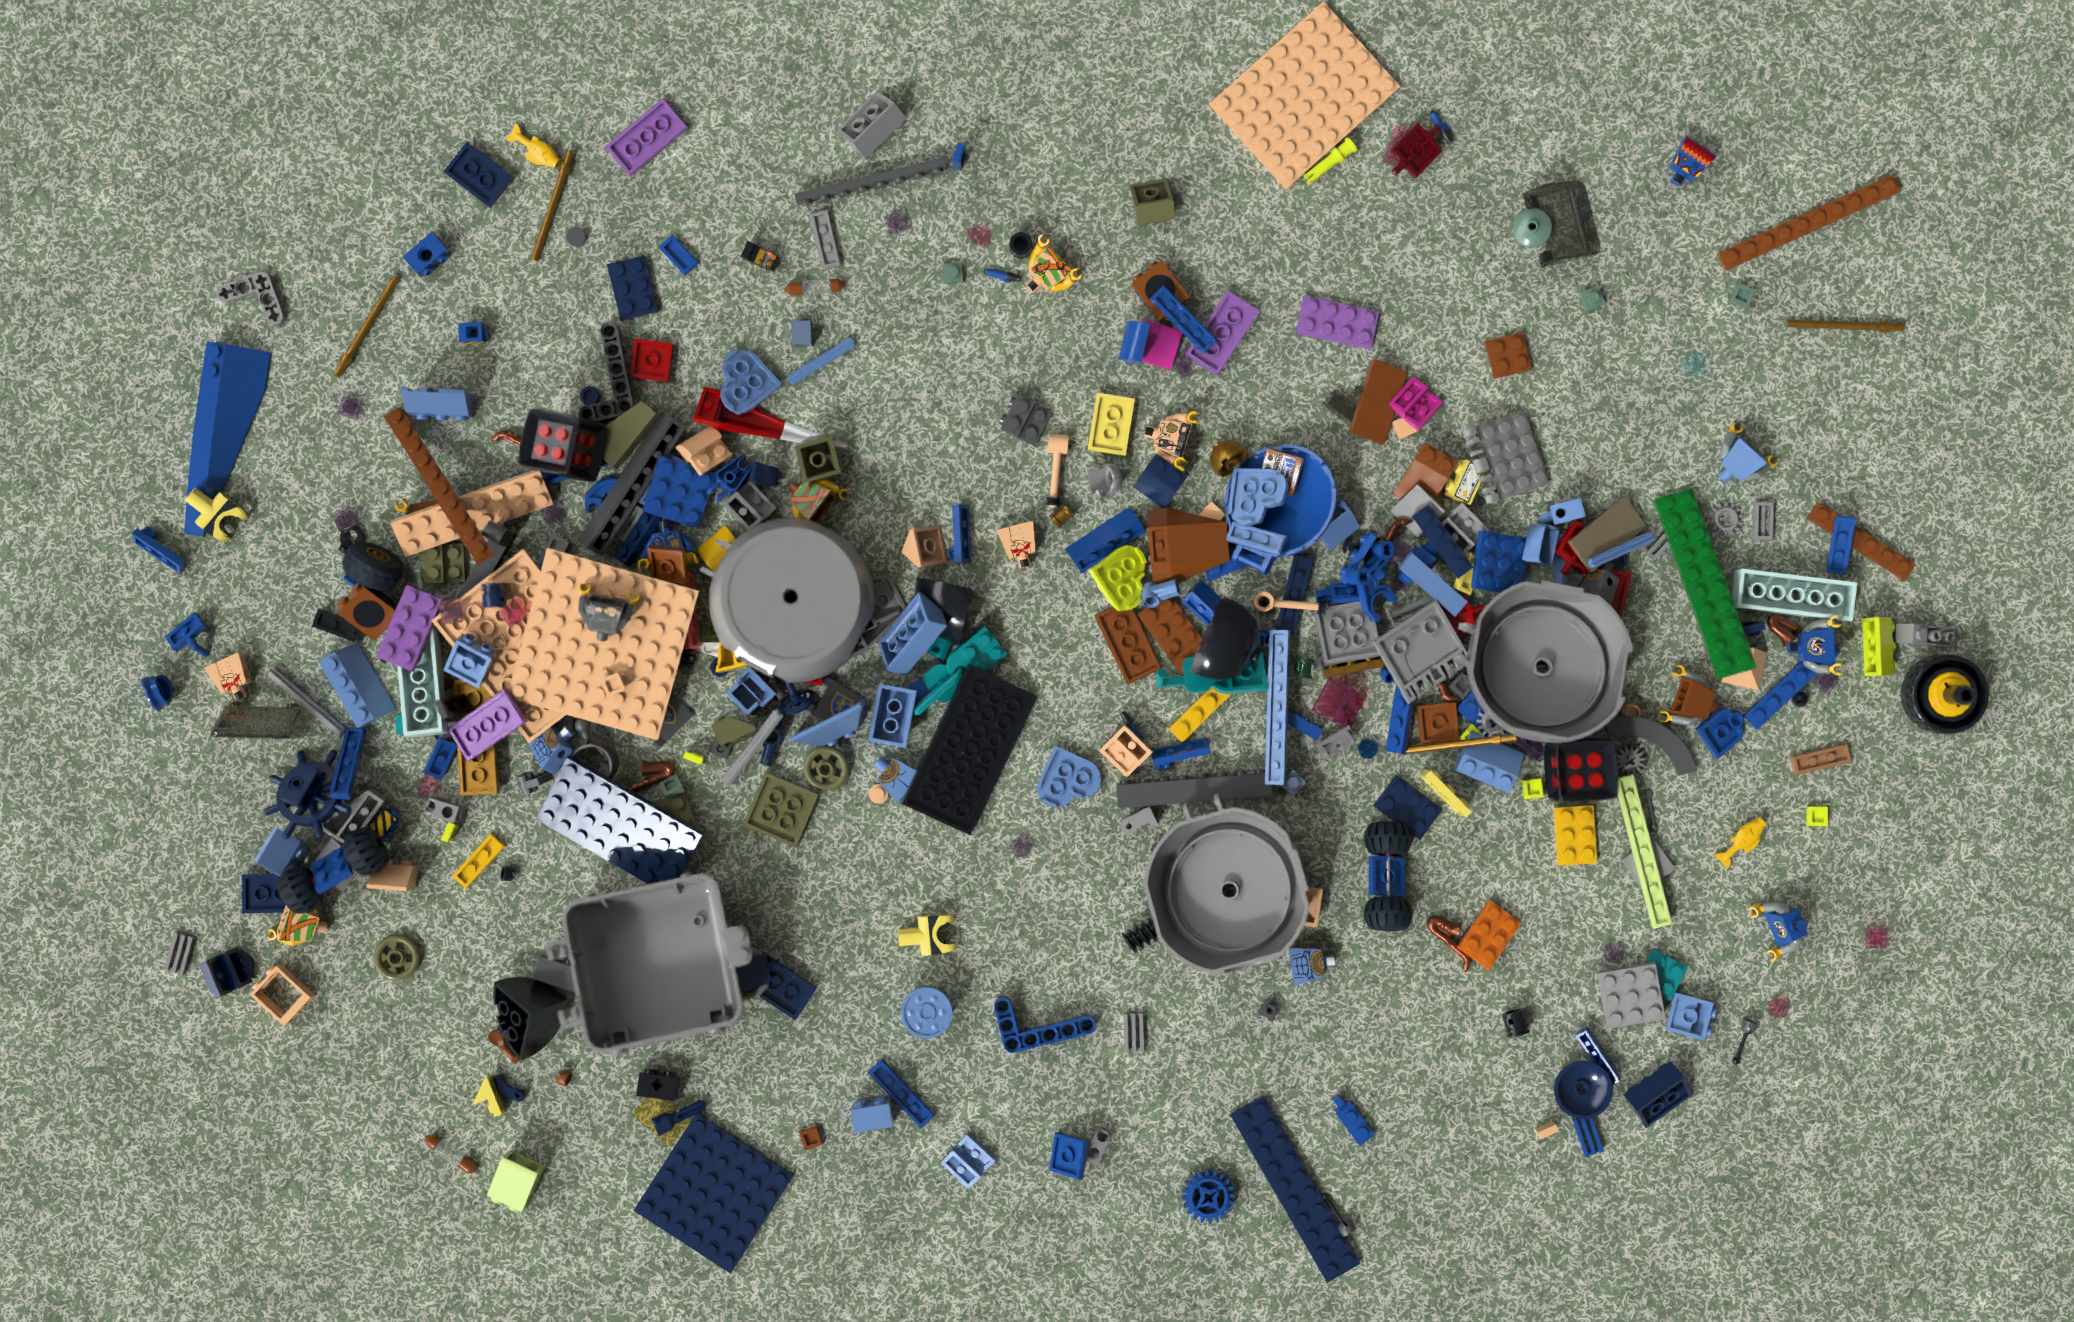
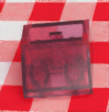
[1311,677,1366,728]

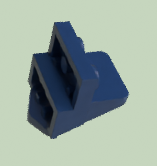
[199,946,254,999]

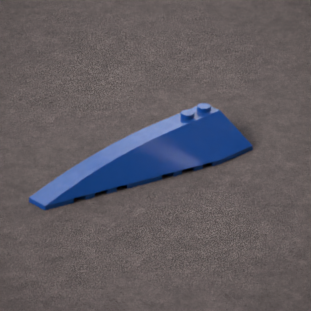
[184,341,271,537]

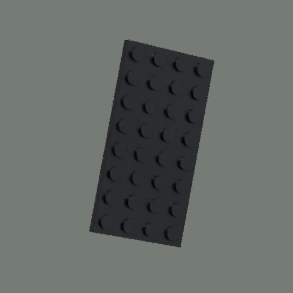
[901,663,1037,835]

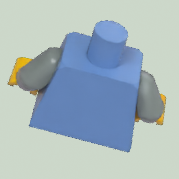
[1718,423,1778,483]

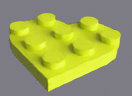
[1088,545,1147,611]

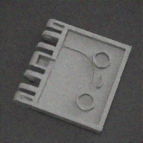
[1462,411,1549,504]
[1372,600,1468,704]

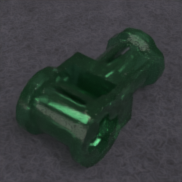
[1293,658,1314,679]

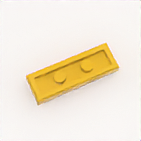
[452,833,506,889]

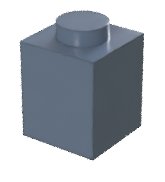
[791,318,813,347]
[1280,768,1306,796]

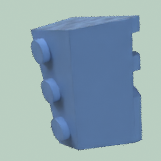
[401,386,474,421]

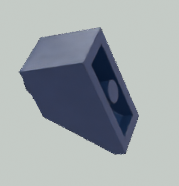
[749,461,782,488]

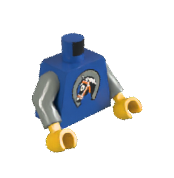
[1787,616,1844,676]
[1748,901,1808,961]

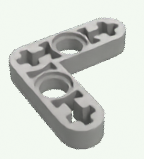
[216,271,285,326]

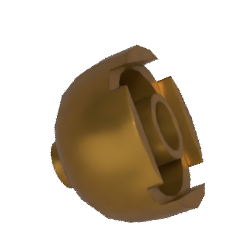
[1209,440,1248,477]

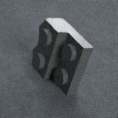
[999,394,1052,447]

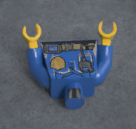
[638,520,699,572]

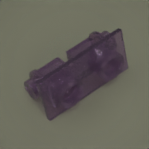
[1508,733,1546,762]

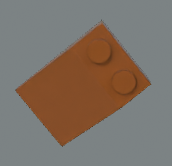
[1392,443,1458,499]

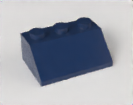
[1624,1061,1693,1128]

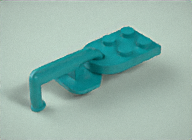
[913,625,1007,715]
[1155,652,1268,694]

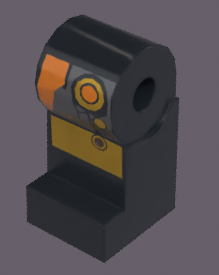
[741,241,780,272]

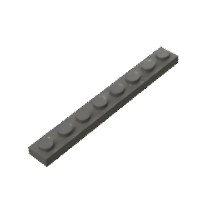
[794,158,947,207]

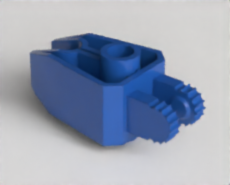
[707,455,753,503]
[1398,541,1437,585]

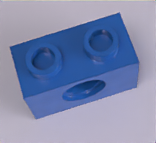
[402,232,451,277]

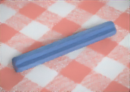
[787,337,856,385]
[1587,531,1655,568]

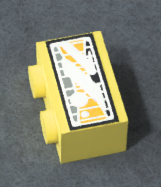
[1444,460,1486,505]

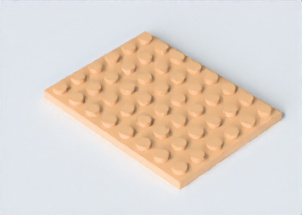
[1209,1,1401,190]
[431,549,567,743]

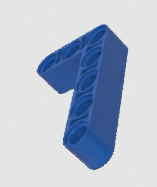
[994,996,1096,1053]

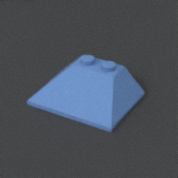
[789,698,867,747]

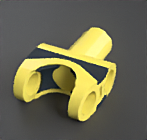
[184,487,248,542]
[898,914,957,956]

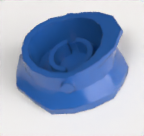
[141,675,173,712]

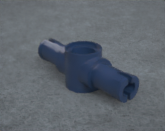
[760,707,785,766]

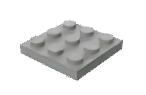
[1313,601,1380,666]
[1596,962,1666,1029]

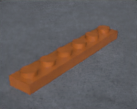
[1806,502,1916,581]

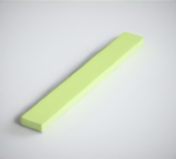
[1618,774,1672,929]

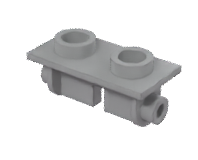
[1316,725,1358,760]

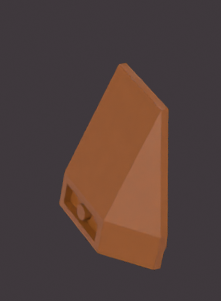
[1148,508,1230,584]

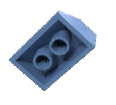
[868,684,917,748]
[1455,730,1524,793]

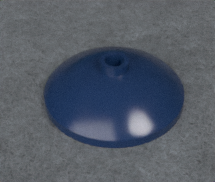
[1554,1060,1613,1119]

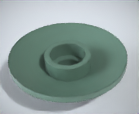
[1513,208,1552,247]

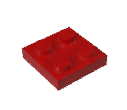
[629,338,674,382]

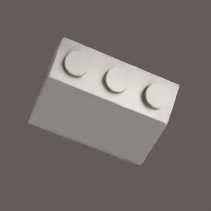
[836,91,907,159]

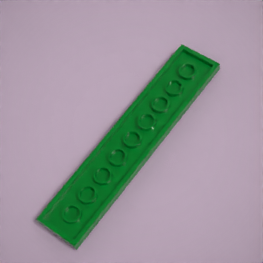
[1654,489,1757,680]

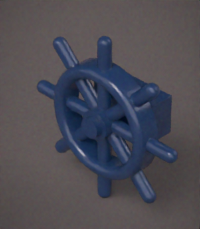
[263,750,357,839]

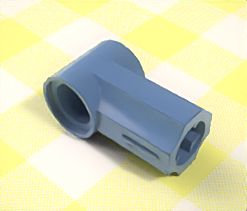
[1142,579,1181,608]

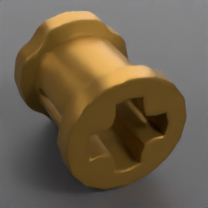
[1049,504,1074,529]

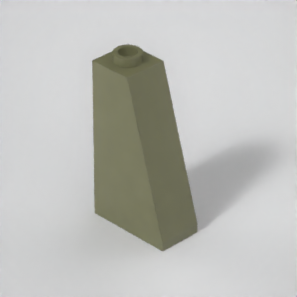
[603,401,661,469]

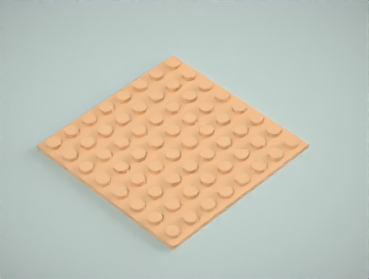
[509,548,699,740]

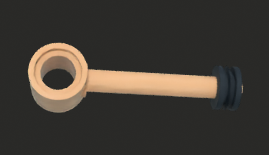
[1045,434,1069,508]
[1254,592,1328,615]

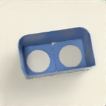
[1522,524,1559,566]

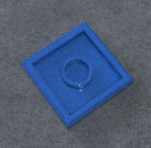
[1049,1132,1089,1180]

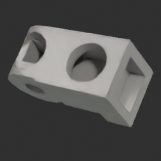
[424,797,466,823]
[1121,806,1158,835]
[1086,1126,1112,1166]

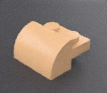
[676,426,732,476]
[1099,724,1153,777]

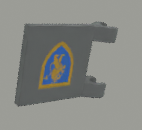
[806,676,865,720]
[651,692,694,751]

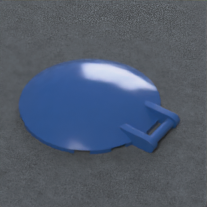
[1224,444,1337,575]

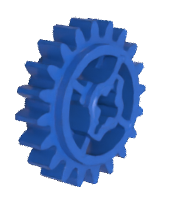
[1181,1168,1235,1224]

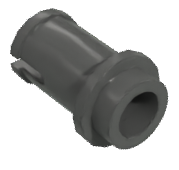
[765,676,787,700]

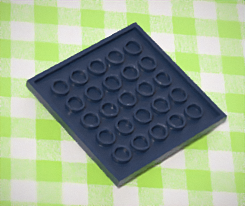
[633,1113,794,1274]

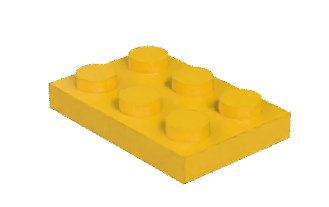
[1554,805,1597,866]

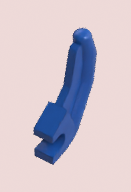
[584,476,619,513]

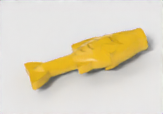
[506,124,562,169]
[1714,817,1767,869]

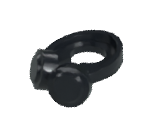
[339,524,364,554]

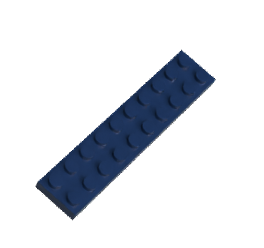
[1230,1095,1360,1283]

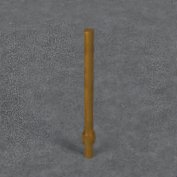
[530,150,574,262]
[333,275,400,378]
[1787,320,1905,333]
[1400,733,1517,755]

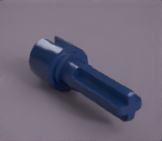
[651,1100,706,1136]

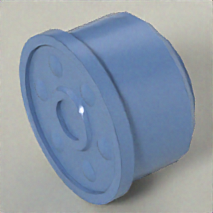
[901,987,952,1039]

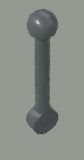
[1645,791,1658,831]

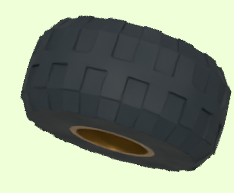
[342,541,404,591]

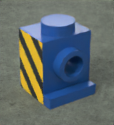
[458,322,489,345]
[369,808,401,840]

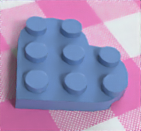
[720,349,782,415]
[1228,468,1288,526]
[1037,745,1101,808]

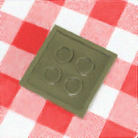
[743,772,819,848]

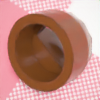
[556,1070,572,1087]

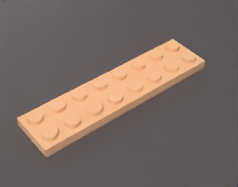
[390,470,553,557]

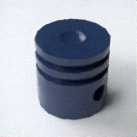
[481,582,507,608]

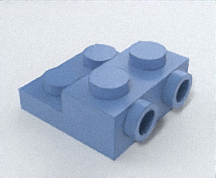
[444,633,497,688]
[1666,992,1718,1041]

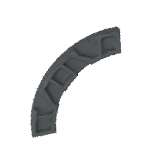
[1605,715,1697,776]

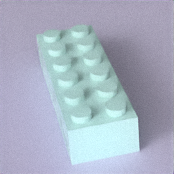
[1732,569,1857,622]
[398,624,449,738]

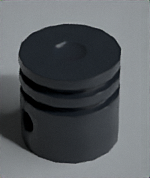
[1009,232,1033,259]
[1502,1008,1530,1037]

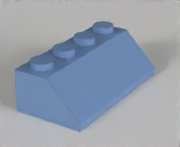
[878,592,947,675]
[318,642,396,728]

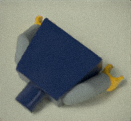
[736,946,781,1002]

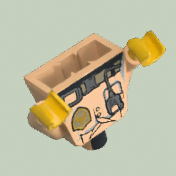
[1144,411,1200,471]

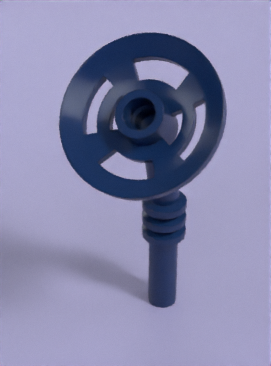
[779,681,816,715]

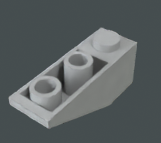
[1895,624,1956,648]

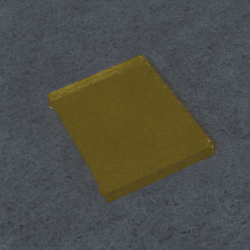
[631,1097,691,1147]

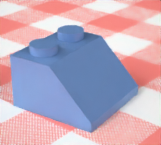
[254,827,308,876]

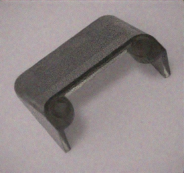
[1523,180,1600,268]
[210,701,305,739]

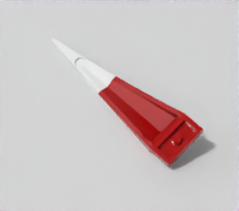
[693,387,848,450]

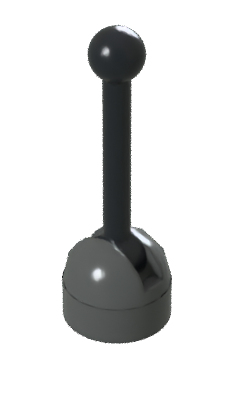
[1732,1018,1758,1065]
[1321,1193,1356,1237]

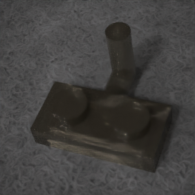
[1322,386,1363,427]

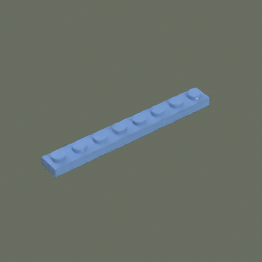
[1265,630,1290,785]

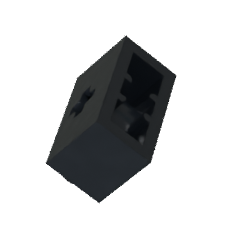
[636,1069,680,1101]

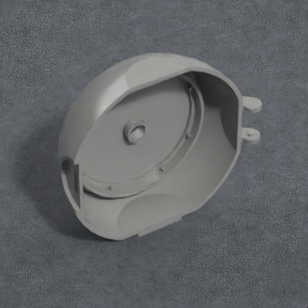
[699,518,875,683]
[1453,581,1633,743]
[1144,793,1310,975]

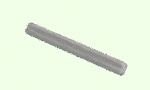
[268,668,346,736]
[721,709,783,785]

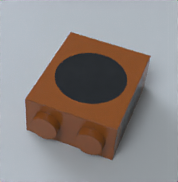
[1130,260,1190,323]
[337,583,398,641]

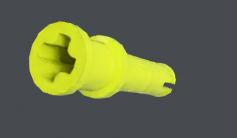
[1303,137,1358,185]

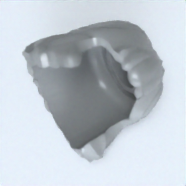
[1087,463,1123,499]

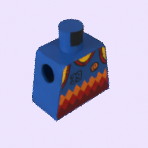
[1669,136,1717,186]

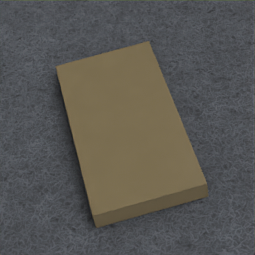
[1567,496,1647,573]

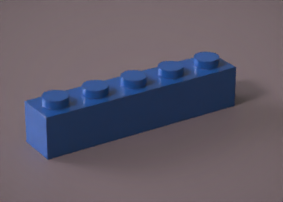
[1264,705,1323,740]
[1576,1026,1621,1085]

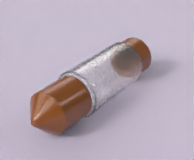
[784,278,846,296]
[425,1135,477,1174]

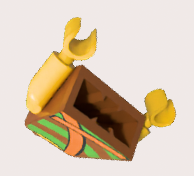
[789,479,850,523]

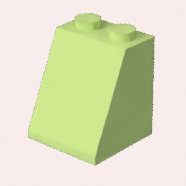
[487,1150,545,1212]

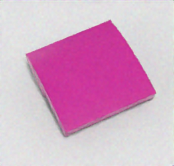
[1142,320,1182,370]
[1389,377,1443,431]

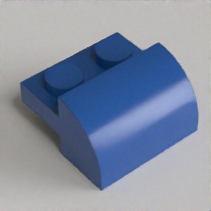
[1118,321,1150,365]

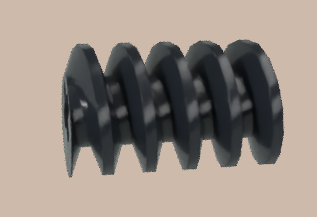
[1121,918,1158,953]

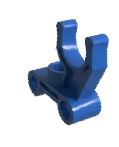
[1346,541,1397,622]

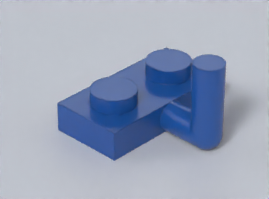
[165,612,210,657]

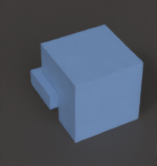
[726,666,777,716]

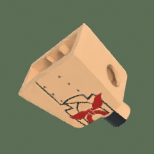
[997,521,1036,568]
[205,653,252,701]

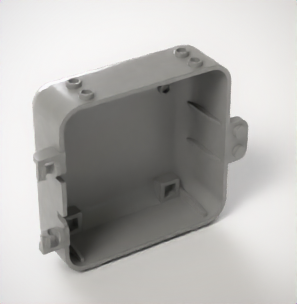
[545,872,753,1056]

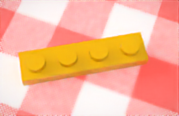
[1169,687,1231,742]

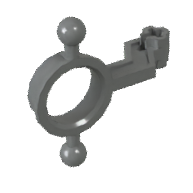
[516,718,620,795]

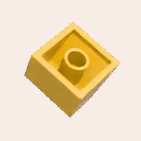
[696,525,737,573]

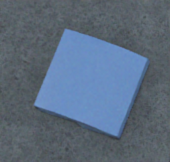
[941,1132,997,1189]

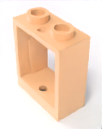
[250,964,316,1026]

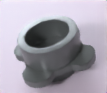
[1258,998,1281,1021]

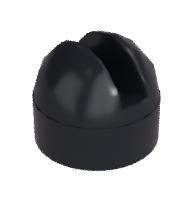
[1342,540,1359,556]
[1792,692,1809,707]
[500,865,516,881]

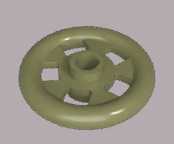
[803,746,849,791]
[374,934,420,981]

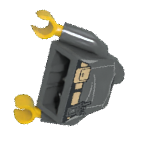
[578,583,640,641]

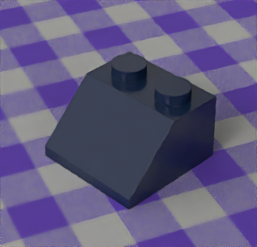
[1133,454,1187,508]

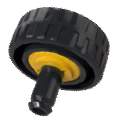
[1901,654,1989,734]

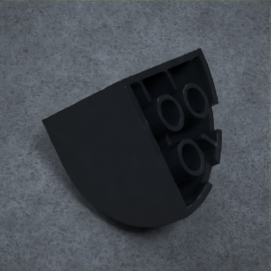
[915,578,973,646]
[1190,597,1260,680]
[493,977,568,1060]

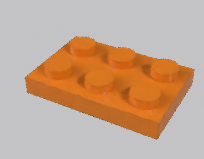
[1457,900,1521,970]

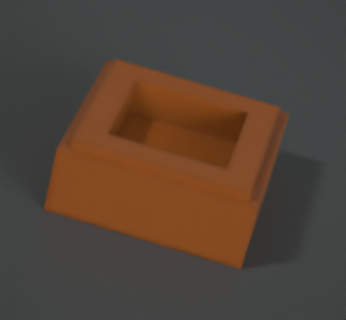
[799,1125,824,1150]

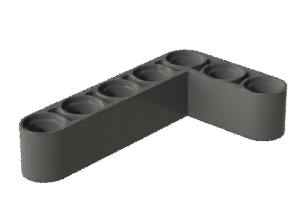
[578,322,636,423]
[455,520,517,602]

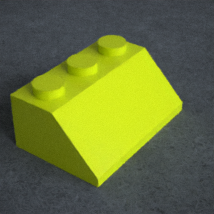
[1862,617,1896,676]

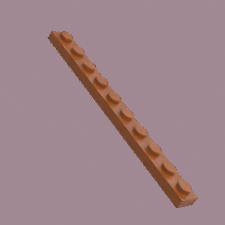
[1717,174,1901,271]
[384,406,494,565]

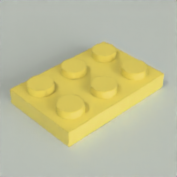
[1087,393,1135,456]
[1419,769,1471,817]

